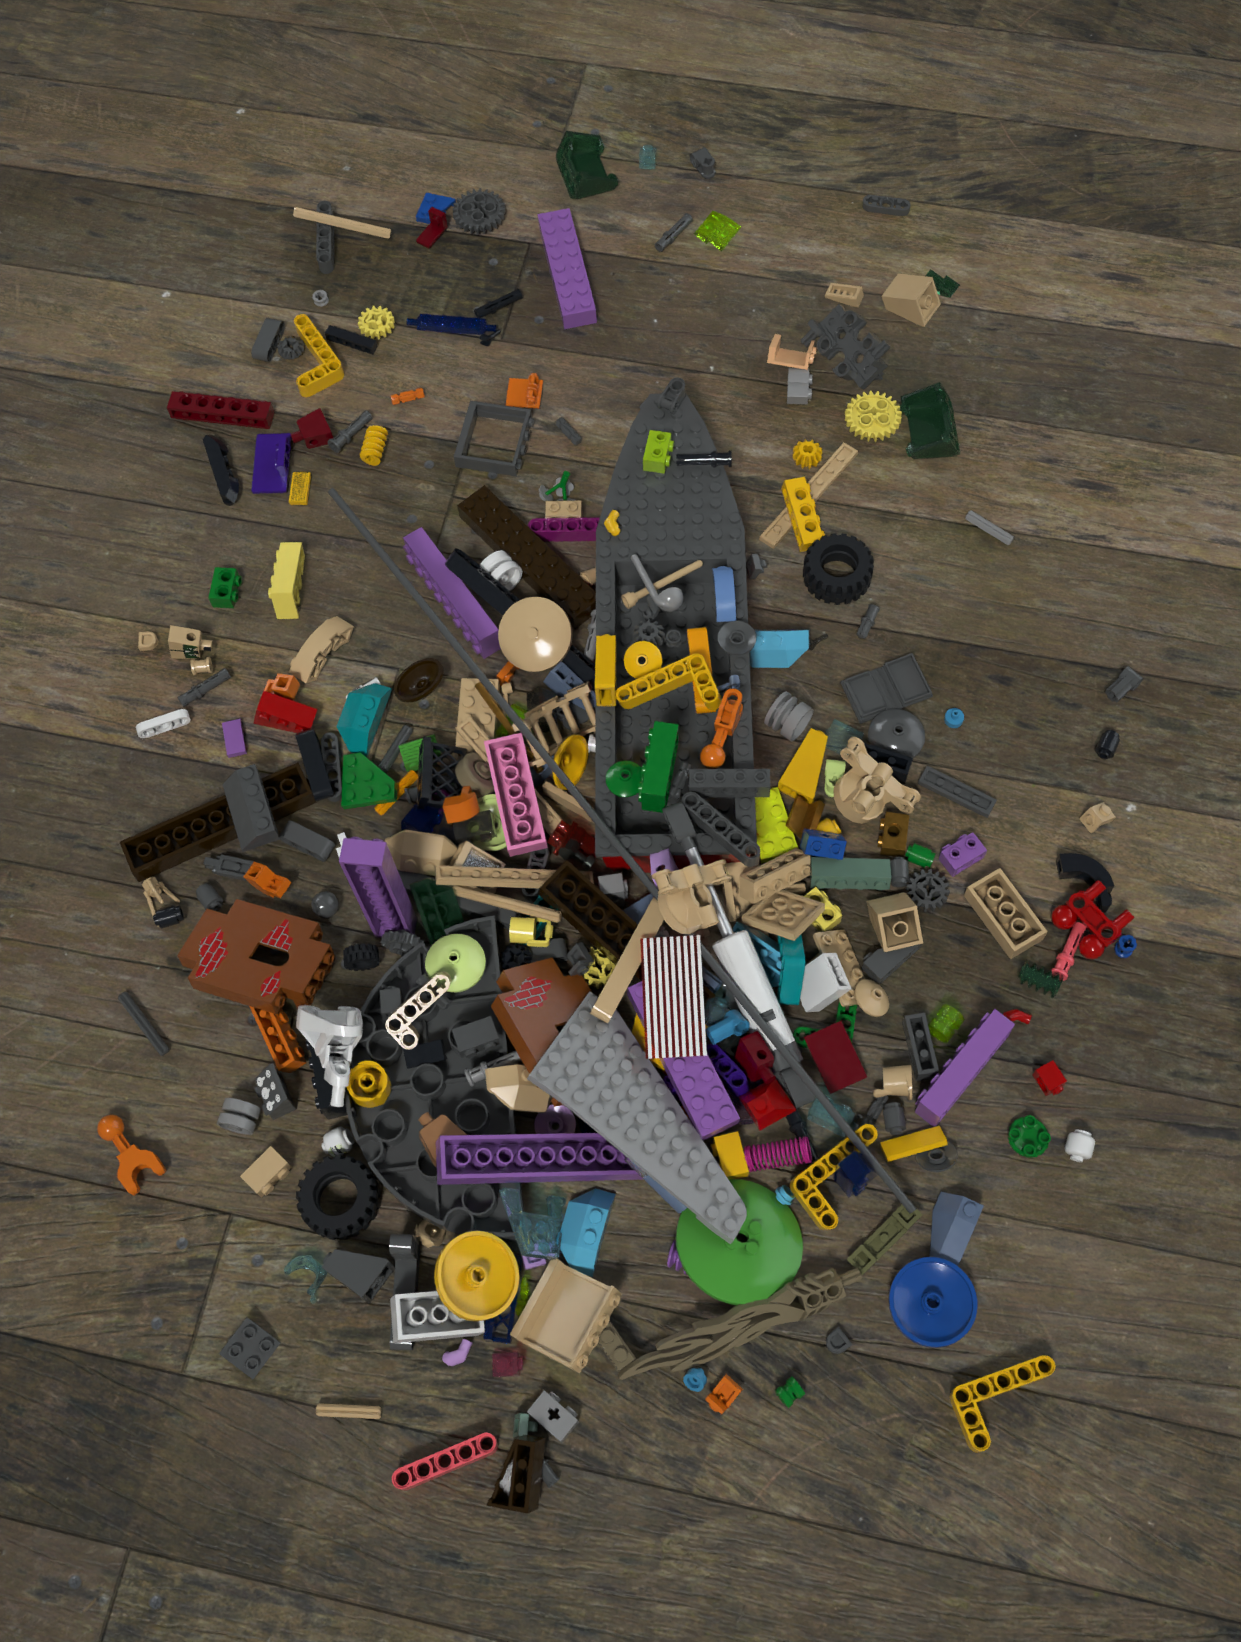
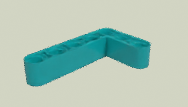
[777,935,805,1005]

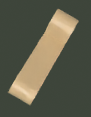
[385,971,451,1050]

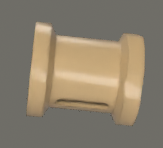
[190,657,213,675]

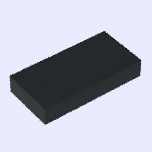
[403,1039,447,1069]

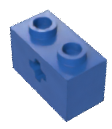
[800,829,847,860]

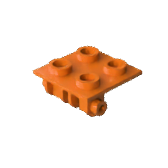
[505,373,543,409]

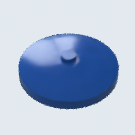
[889,1257,978,1348]

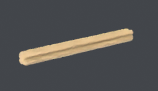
[293,207,391,239]
[452,885,562,923]

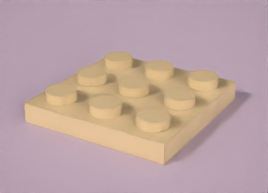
[742,890,825,941]

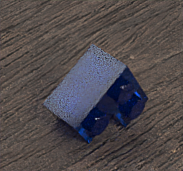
[401,803,443,833]

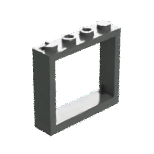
[454,401,534,476]

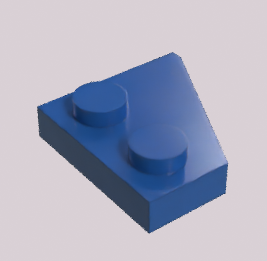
[416,193,456,224]

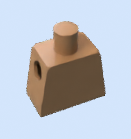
[418,1112,467,1167]

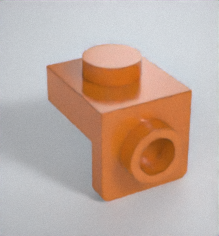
[705,1374,743,1414]

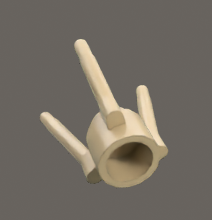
[142,877,180,927]

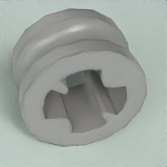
[312,290,329,307]

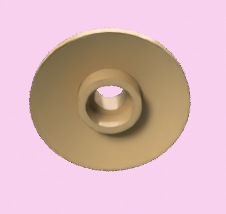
[854,979,889,1017]

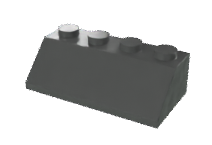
[222,764,280,852]

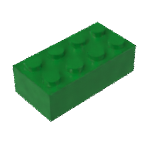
[638,721,679,813]

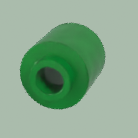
[905,843,936,868]

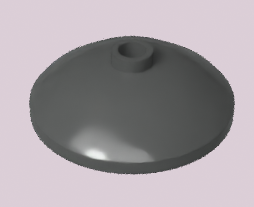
[868,709,925,758]

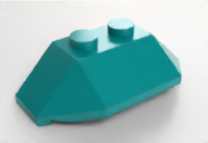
[336,683,392,757]

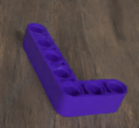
[663,1044,749,1101]

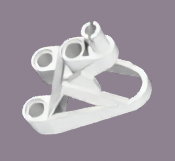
[296,1005,363,1107]

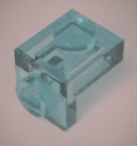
[639,145,657,169]

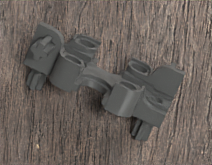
[801,304,891,390]

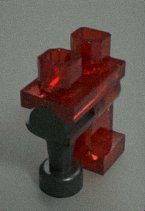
[547,820,596,871]

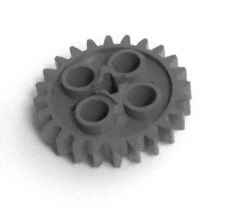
[452,188,506,235]

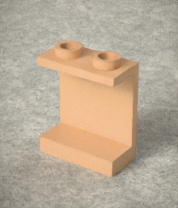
[767,334,817,370]

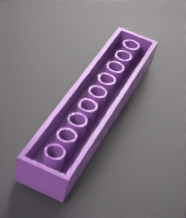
[339,837,417,938]
[436,1133,645,1185]

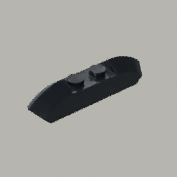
[203,435,239,506]

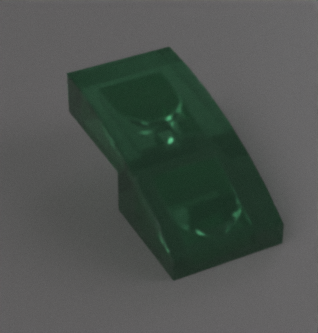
[926,270,960,298]

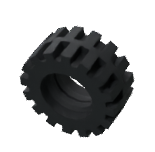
[343,943,380,971]

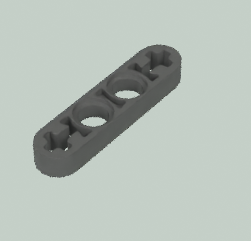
[321,732,342,802]

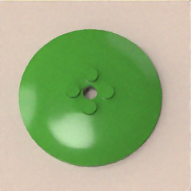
[676,1179,803,1305]

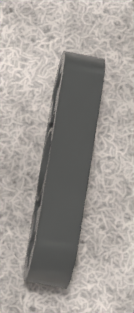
[862,195,911,216]

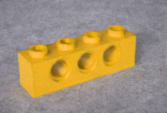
[781,477,825,552]

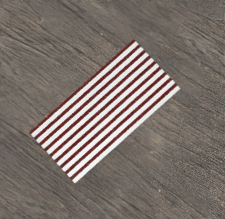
[640,935,707,1059]

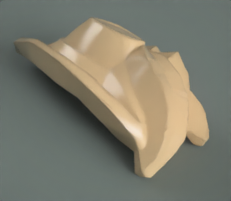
[414,1219,446,1248]

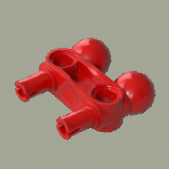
[1051,880,1134,960]

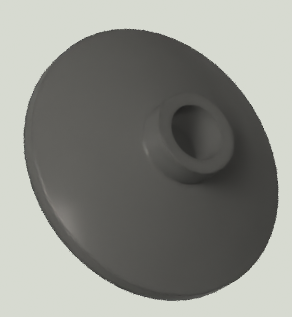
[718,621,756,655]
[915,1141,958,1172]

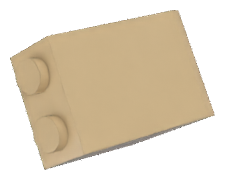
[881,274,941,327]
[867,892,923,952]

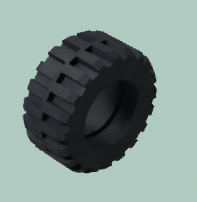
[803,533,874,605]
[296,1155,380,1240]

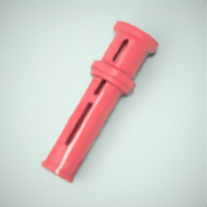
[1050,922,1086,981]

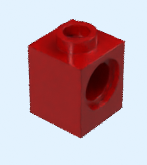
[1032,1060,1067,1096]

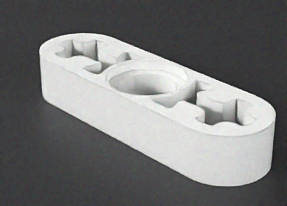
[136,709,191,738]

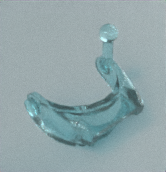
[284,1255,327,1304]

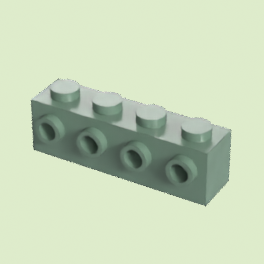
[810,857,892,890]

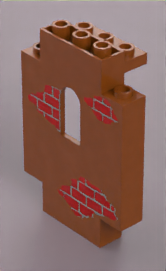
[177,899,335,1014]
[491,957,592,1107]

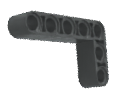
[389,1234,420,1350]

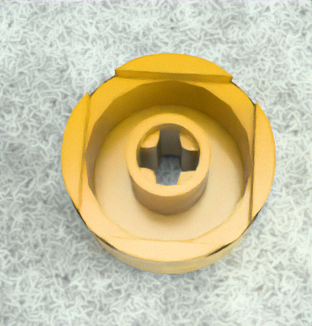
[346,1061,391,1108]

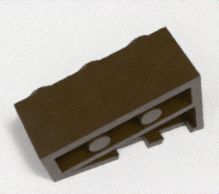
[486,1435,545,1514]

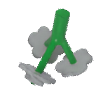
[539,471,576,501]

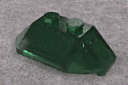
[409,878,464,945]

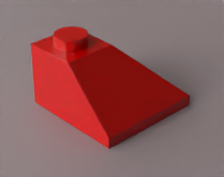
[739,1079,796,1131]

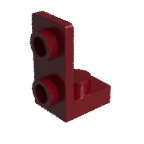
[416,207,448,248]

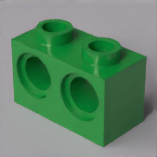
[208,567,242,609]

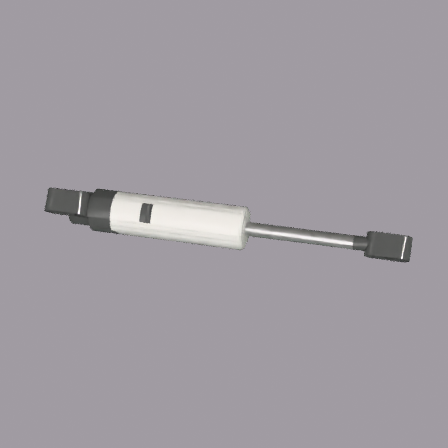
[662,801,815,1109]

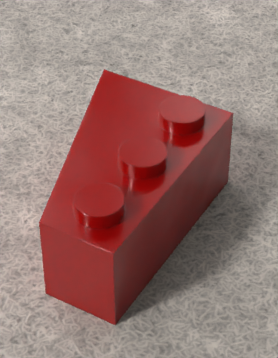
[253,691,318,733]

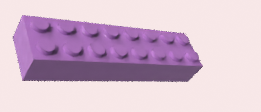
[537,208,597,329]
[403,527,501,659]
[627,971,740,1140]

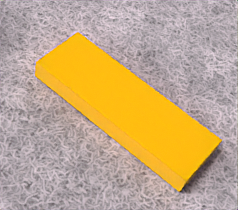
[880,1125,947,1162]

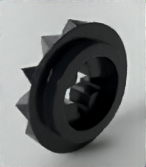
[500,943,532,970]

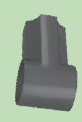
[1105,666,1144,702]

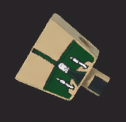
[168,625,213,659]

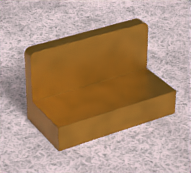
[786,796,825,839]

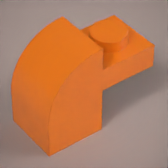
[264,673,300,701]
[443,786,480,824]
[243,861,292,898]

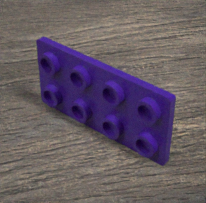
[251,433,291,494]

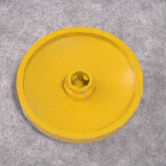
[434,1231,519,1321]

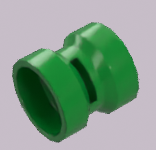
[774,1376,805,1408]

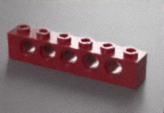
[167,391,275,429]

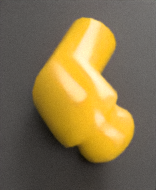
[604,510,620,536]

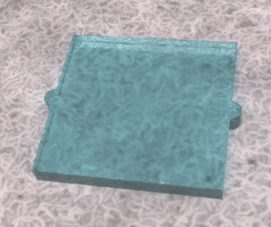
[825,719,864,755]

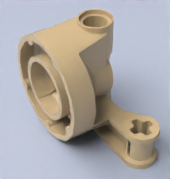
[834,737,921,824]
[651,859,732,934]

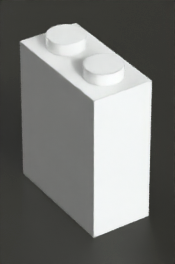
[800,953,851,1012]

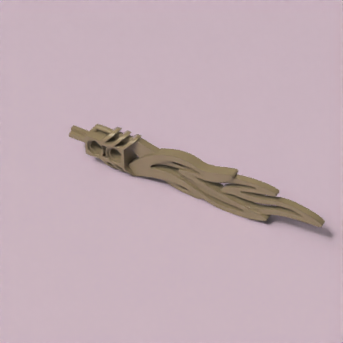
[618,1268,862,1380]

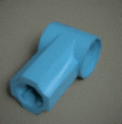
[705,1009,750,1045]

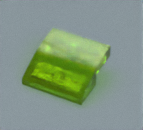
[694,211,741,252]

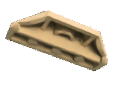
[384,830,457,876]
[485,1064,553,1113]

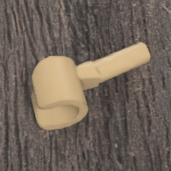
[501,682,513,703]

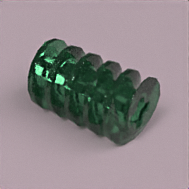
[1017,959,1064,998]

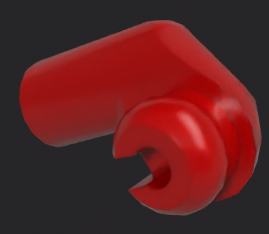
[1002,1009,1032,1024]

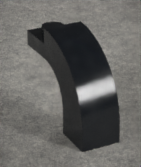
[1056,853,1114,913]

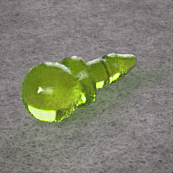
[515,1276,530,1317]

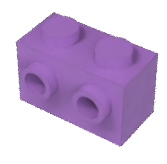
[939,832,987,877]

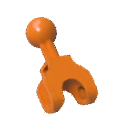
[700,689,743,769]
[97,1114,166,1196]

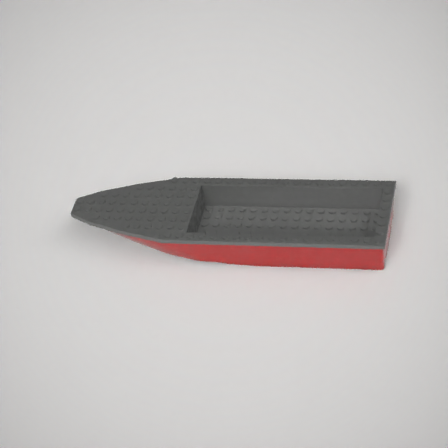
[595,393,757,873]

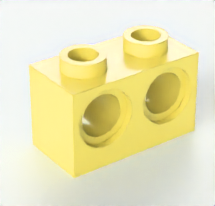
[803,887,842,932]

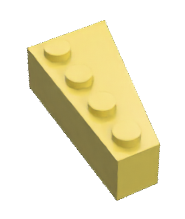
[268,542,305,619]

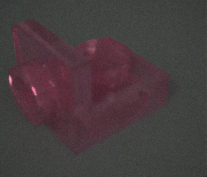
[492,1351,523,1377]

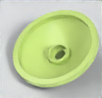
[464,794,507,851]
[425,934,486,993]

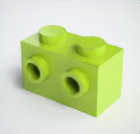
[643,430,674,474]

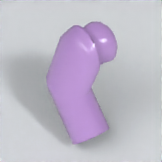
[442,1339,472,1366]

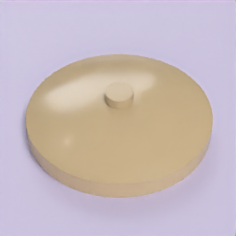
[498,597,573,672]

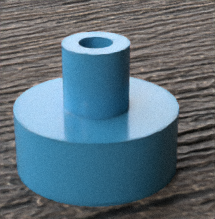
[944,708,964,728]
[683,1368,707,1392]

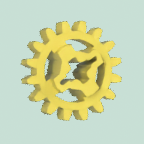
[358,306,395,340]
[582,947,616,989]

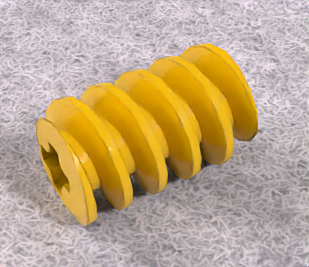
[360,425,388,466]

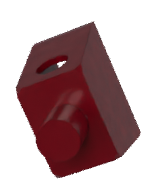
[290,408,333,449]
[734,1031,776,1084]

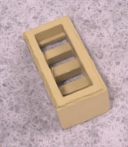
[825,283,864,307]

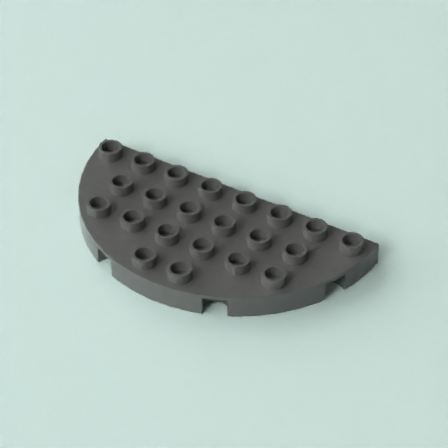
[345,915,527,1242]

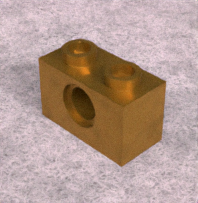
[877,812,909,857]

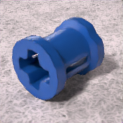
[1114,935,1137,958]

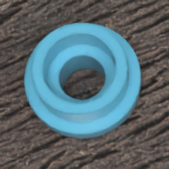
[775,1185,795,1205]

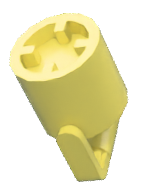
[509,916,554,947]

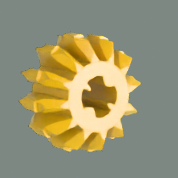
[792,439,822,470]

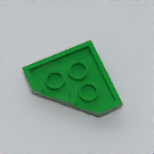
[341,752,398,810]

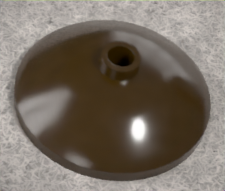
[394,658,444,703]

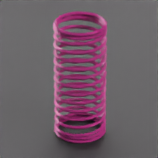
[744,1136,812,1173]

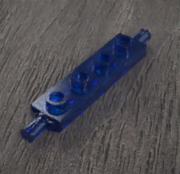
[406,314,497,335]

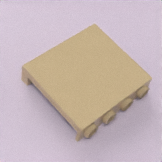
[510,1257,622,1374]

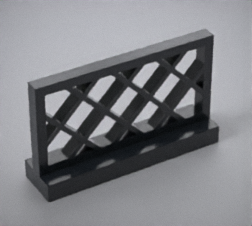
[417,736,466,810]

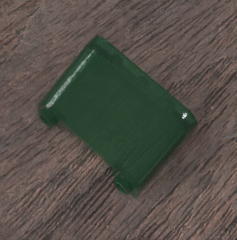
[556,131,618,200]
[899,382,960,460]

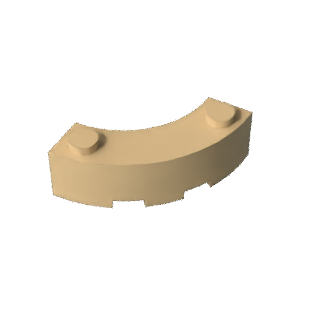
[289,616,354,683]

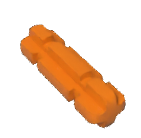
[391,388,424,405]

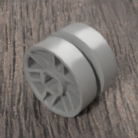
[216,1098,261,1135]

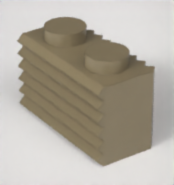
[598,1322,636,1373]

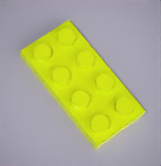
[755,787,799,864]

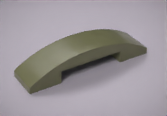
[846,1204,922,1275]

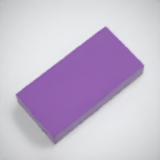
[222,719,247,758]

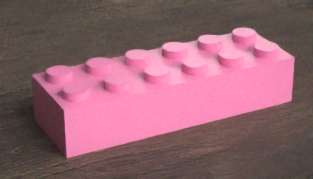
[484,733,548,857]

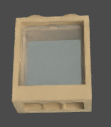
[449,841,506,894]

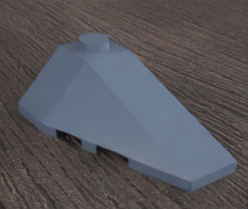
[929,1192,984,1266]

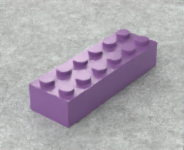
[915,1009,1015,1127]

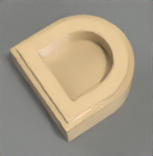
[138,631,158,651]

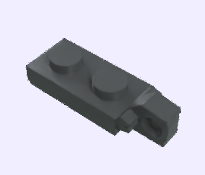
[203,855,258,881]

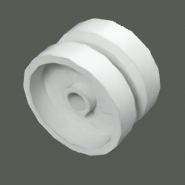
[480,550,523,591]

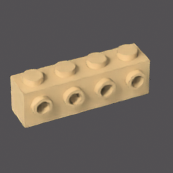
[740,848,811,904]

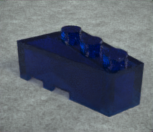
[833,1151,878,1198]

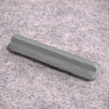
[965,510,1014,545]

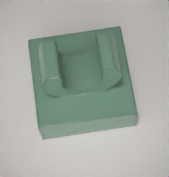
[513,1413,538,1438]

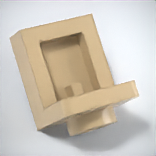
[1080,802,1116,833]

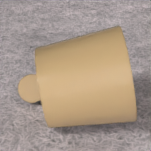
[873,1065,912,1100]

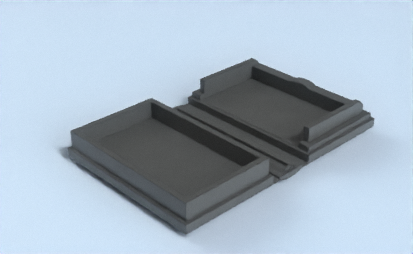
[840,653,933,724]

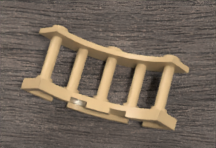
[512,681,596,767]

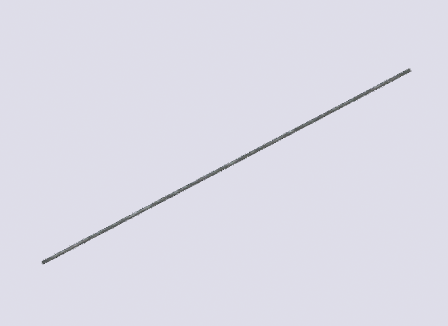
[328,488,917,1214]

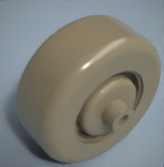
[455,752,495,798]

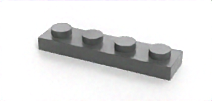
[918,766,997,818]

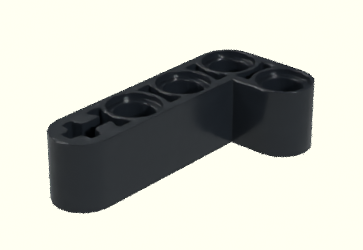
[295,728,334,802]

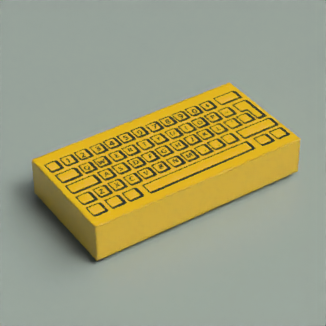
[289,472,311,505]

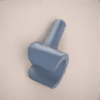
[717,675,740,691]

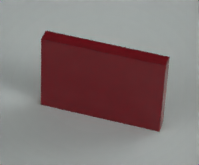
[804,1021,867,1094]

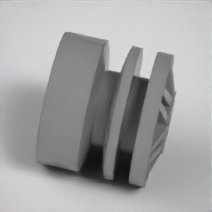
[764,691,814,742]

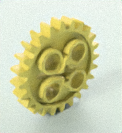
[845,391,902,442]

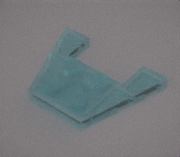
[499,1187,566,1260]

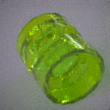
[928,1004,965,1043]

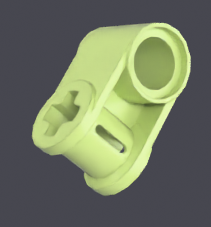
[824,759,846,797]

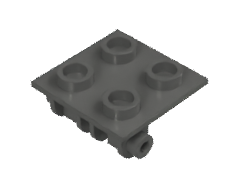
[219,1317,280,1379]

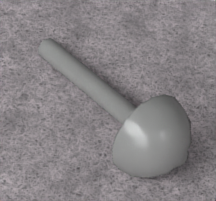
[631,554,683,612]

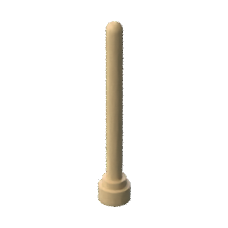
[621,560,703,609]

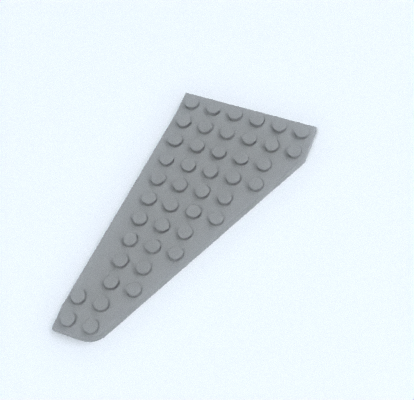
[527,991,747,1244]

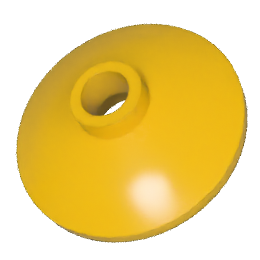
[624,641,662,679]

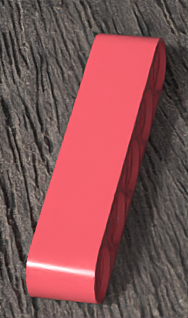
[392,1433,498,1490]

